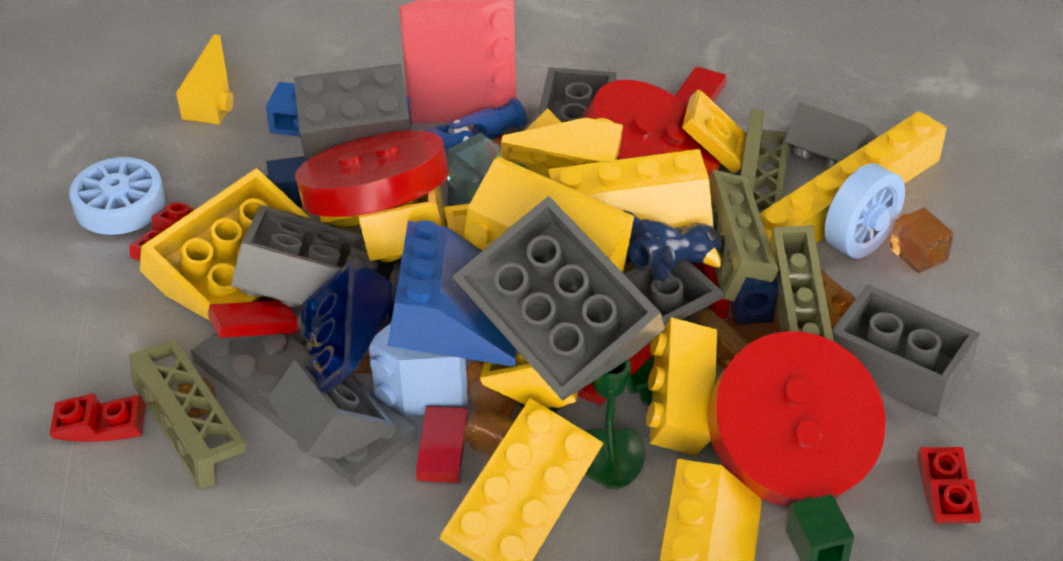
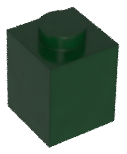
[786,494,854,561]

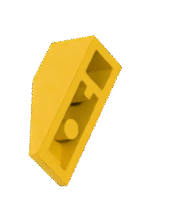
[176,34,234,125]
[501,118,623,169]

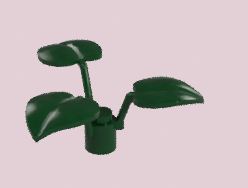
[515,355,654,490]

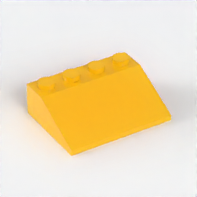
[140,168,311,322]

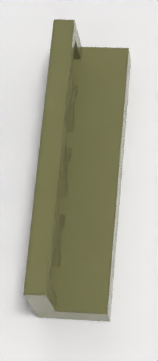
[740,109,789,210]
[709,170,779,301]
[129,339,246,490]

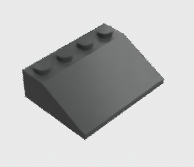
[452,195,664,401]
[231,205,402,328]

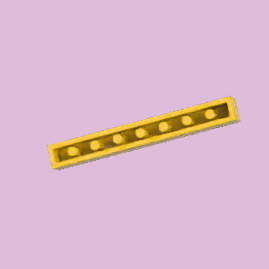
[759,111,947,243]

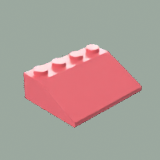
[399,0,516,124]

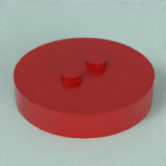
[581,79,719,178]
[295,131,450,217]
[708,331,886,507]

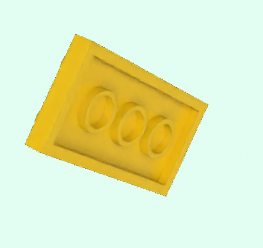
[439,398,603,561]

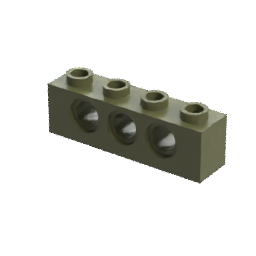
[770,225,834,341]

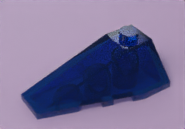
[300,257,392,394]

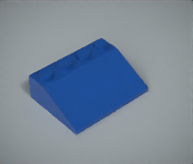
[387,221,516,367]

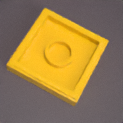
[682,90,747,174]

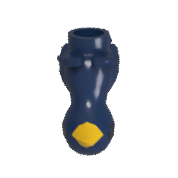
[623,210,722,282]

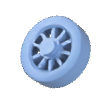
[69,157,166,235]
[824,163,905,259]

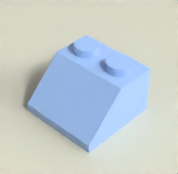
[368,323,469,417]

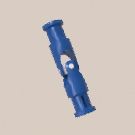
[425,98,527,156]

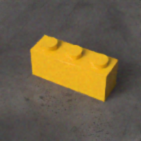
[646,317,717,456]

